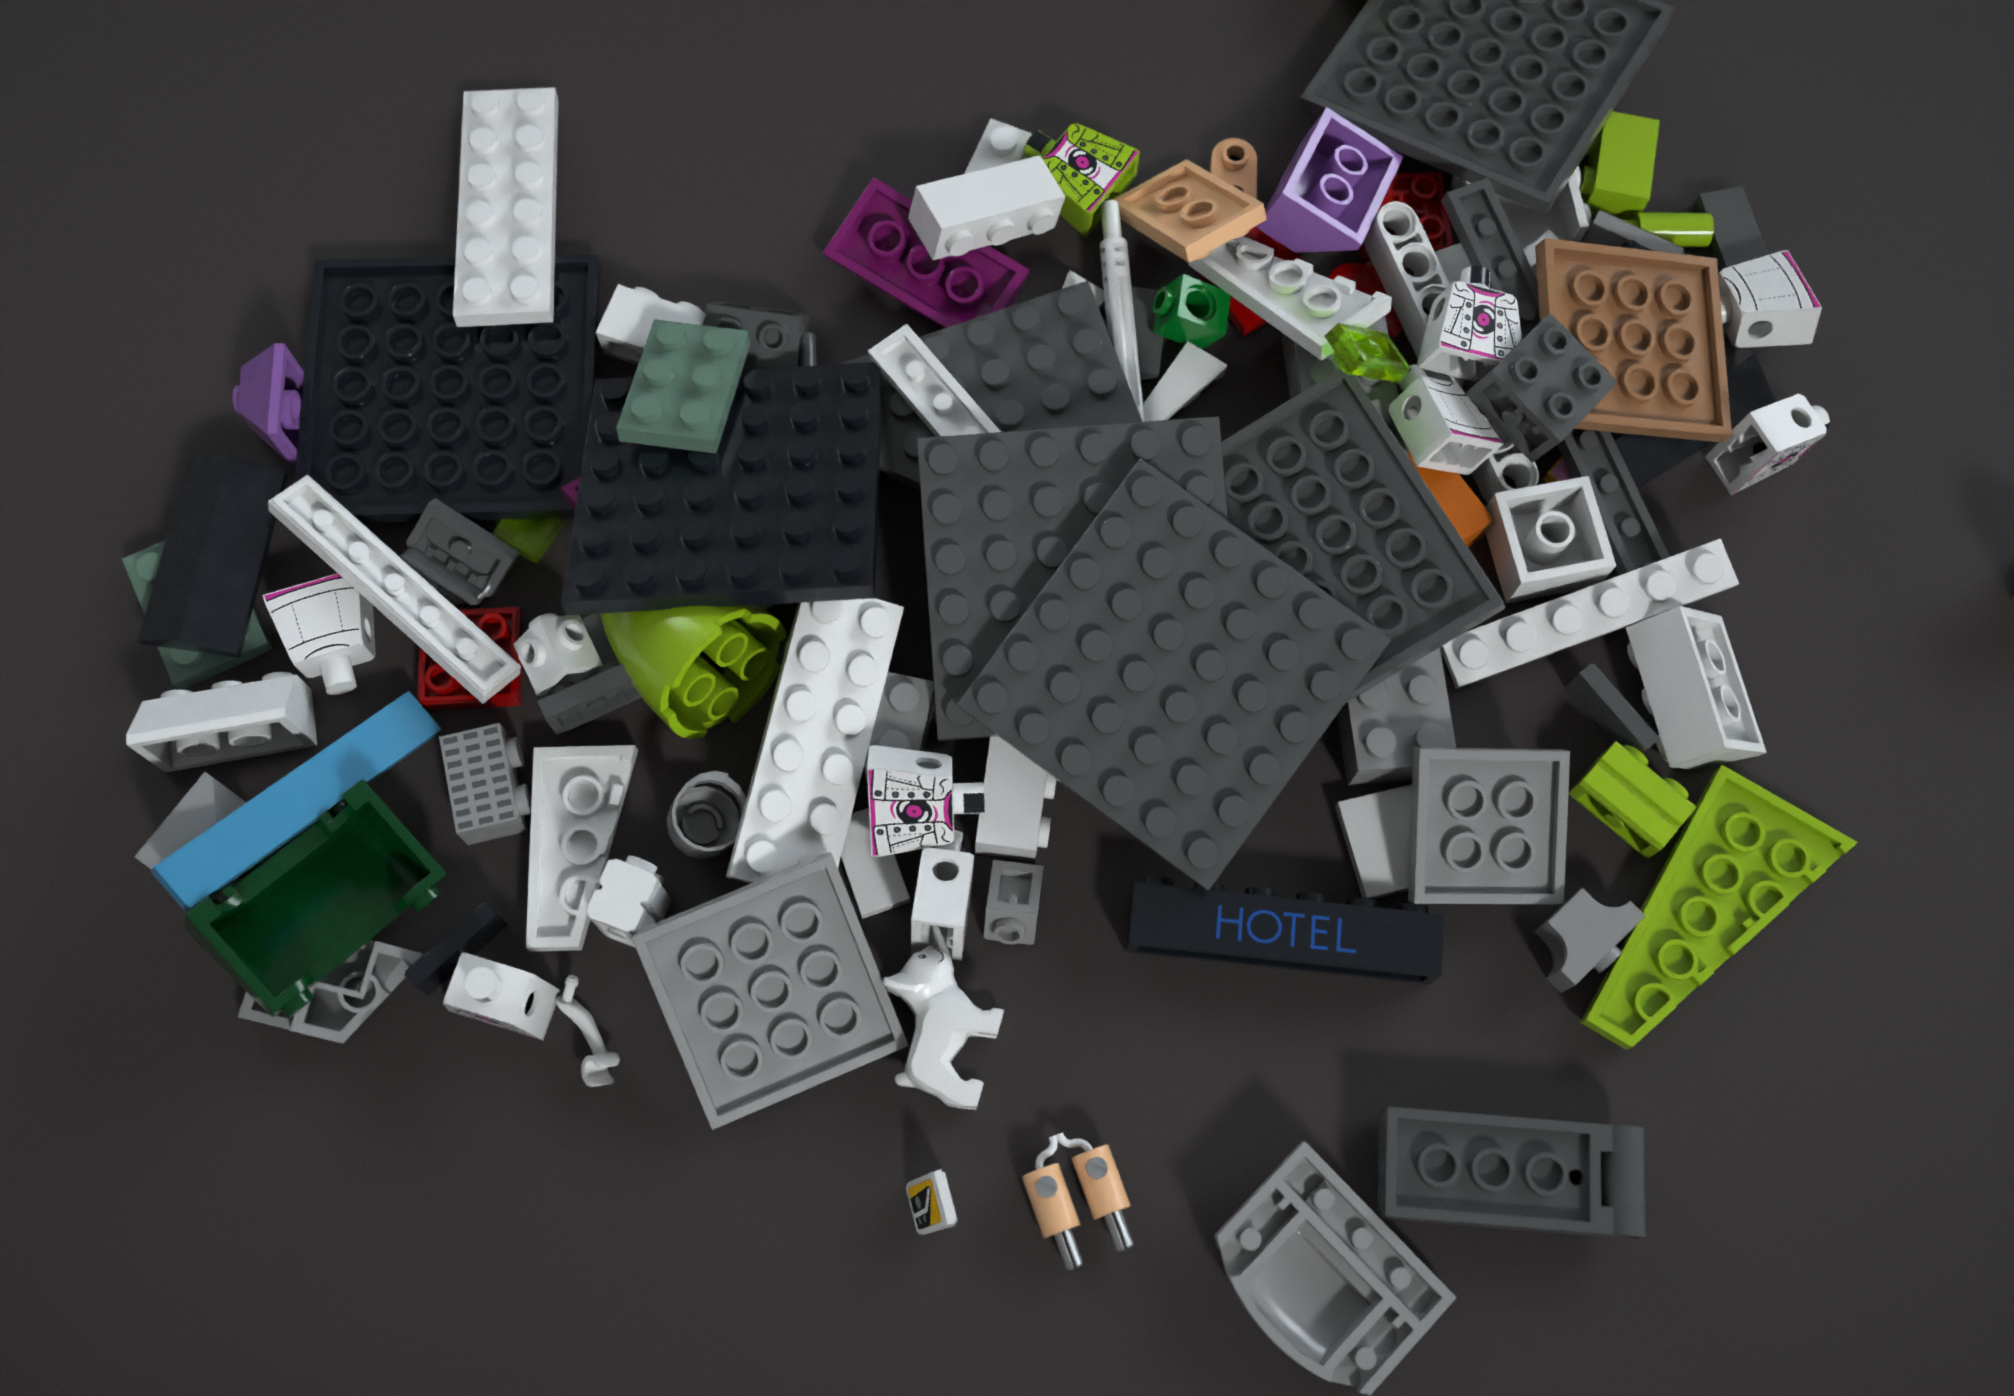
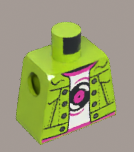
[1023,123,1140,238]

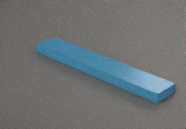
[151,691,441,913]

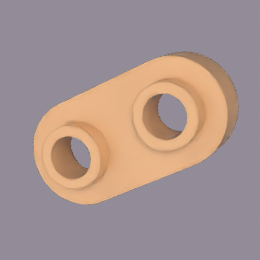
[1210,138,1257,199]

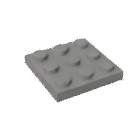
[1408,747,1570,904]

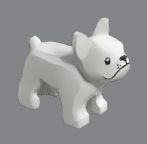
[882,945,1004,1110]

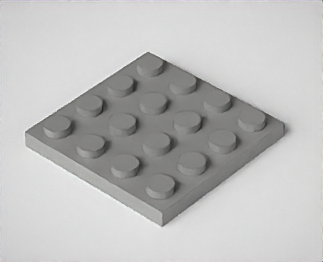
[631,851,909,1130]

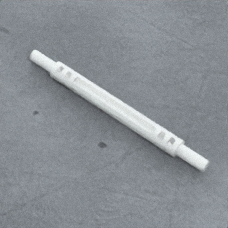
[1099,200,1145,422]

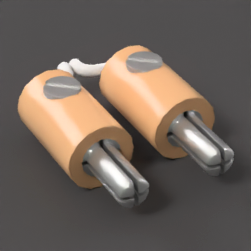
[1022,1133,1133,1270]

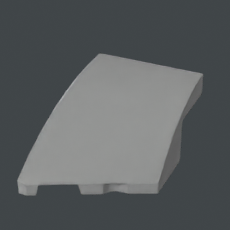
[238,940,423,1044]

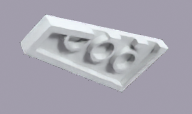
[1188,236,1392,361]

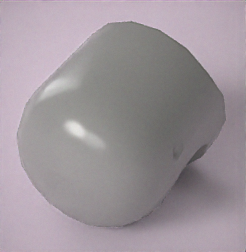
[666,771,746,859]

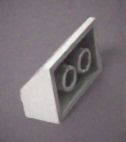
[1626,606,1767,770]
[126,672,317,772]

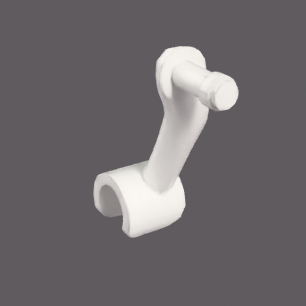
[556,975,620,1087]

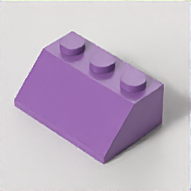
[1256,107,1403,253]

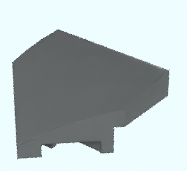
[401,498,520,605]

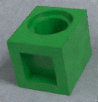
[1152,273,1231,350]

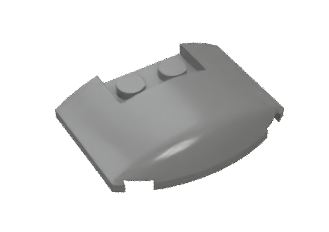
[1214,1141,1457,1395]

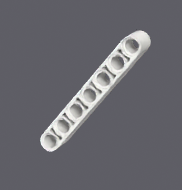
[1364,201,1539,503]

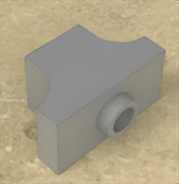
[1534,888,1645,993]

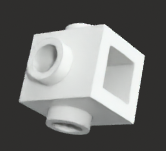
[513,613,603,696]

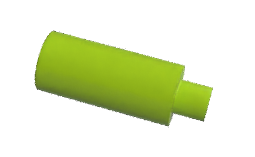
[1621,212,1714,247]

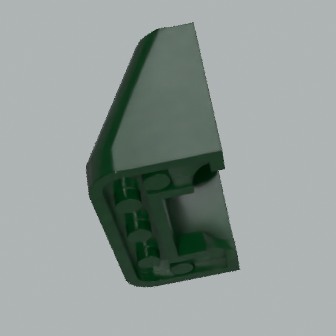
[184,779,446,1018]

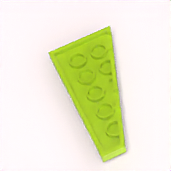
[1580,765,1858,1050]

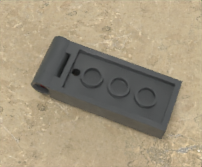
[1377,1107,1646,1239]

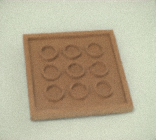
[1535,238,1732,443]

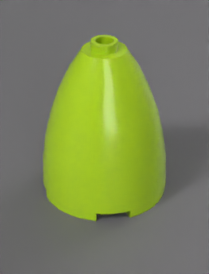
[600,605,787,739]

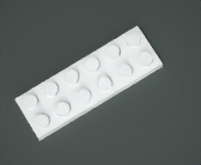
[453,87,558,327]
[726,598,904,884]

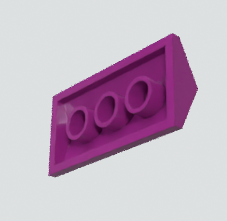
[823,177,1029,328]

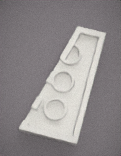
[526,745,638,952]

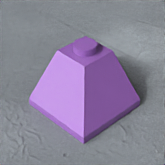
[233,343,304,471]

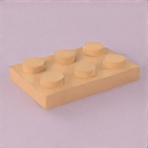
[1112,159,1267,263]

